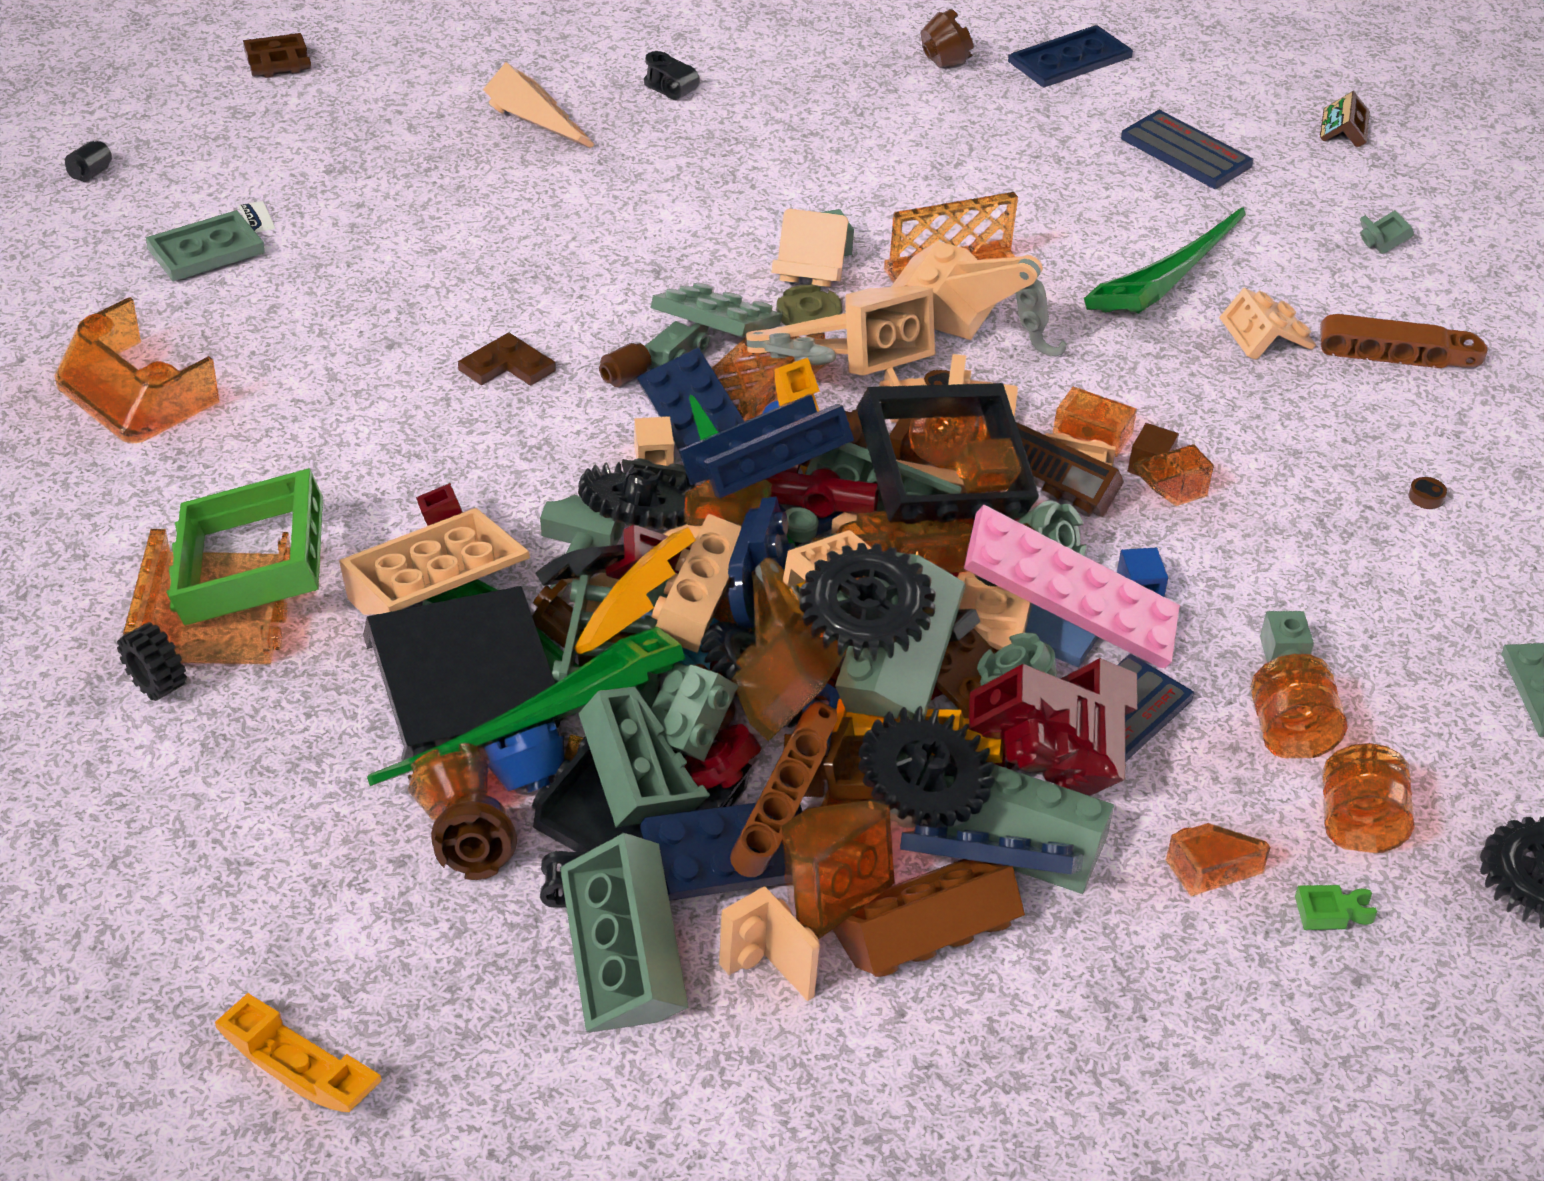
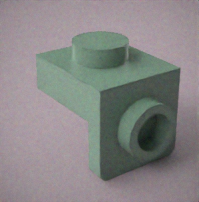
[1360,210,1414,254]

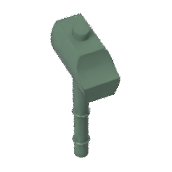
[540,495,625,598]

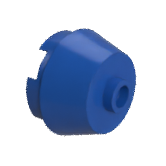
[484,721,565,793]

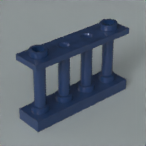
[678,394,854,498]

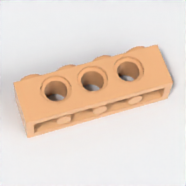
[651,514,741,653]

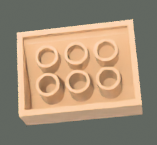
[339,508,530,615]

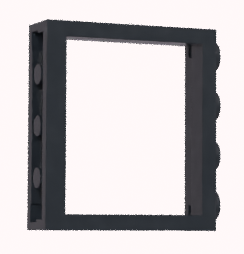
[856,383,1039,524]

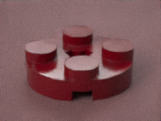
[684,724,762,790]

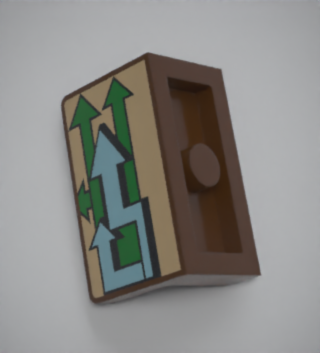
[1320,90,1370,147]

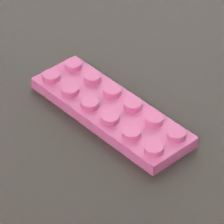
[964,505,1180,668]

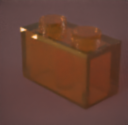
[1053,386,1137,457]

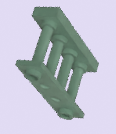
[552,575,668,709]

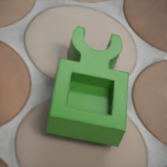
[1295,885,1377,930]

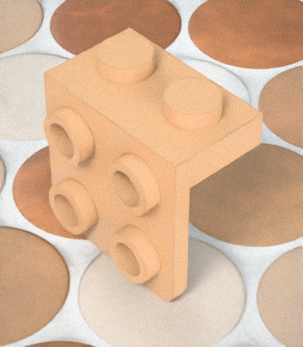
[771,209,848,287]

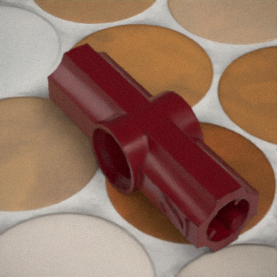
[764,468,879,517]

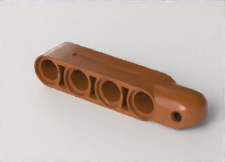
[1320,314,1488,369]
[730,702,838,877]

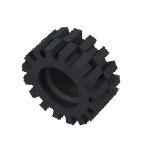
[117,622,187,701]

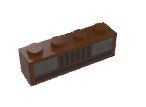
[973,421,1124,517]

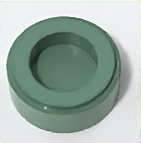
[785,508,818,542]

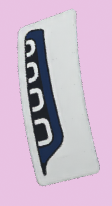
[237,201,275,233]

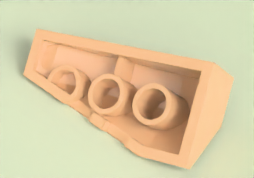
[483,62,595,148]

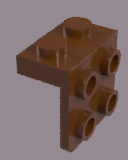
[935,628,997,718]

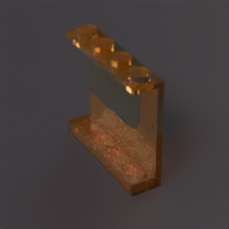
[123,529,291,664]

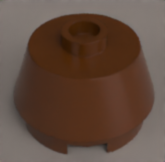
[920,9,974,68]
[431,793,517,880]

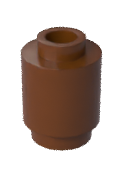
[599,343,652,387]

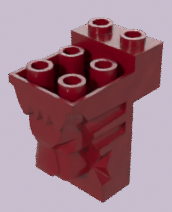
[969,658,1138,796]

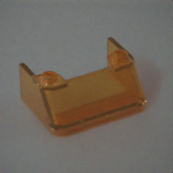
[54,297,220,443]

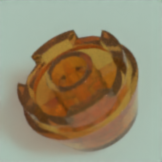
[407,743,488,820]

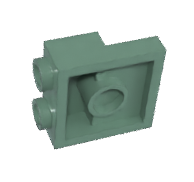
[651,662,738,762]

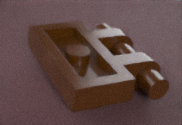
[243,33,311,78]

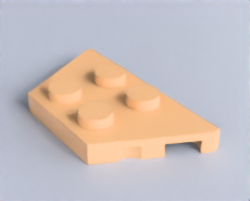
[958,571,1032,650]

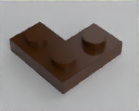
[458,332,556,386]

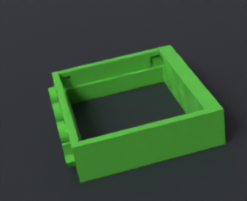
[166,468,323,626]

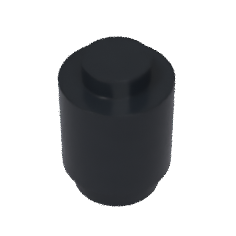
[65,141,112,182]

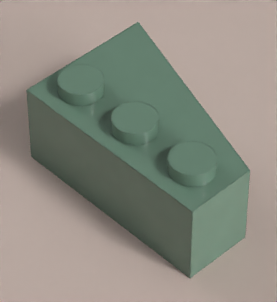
[578,687,710,827]

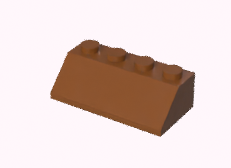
[824,859,1025,977]

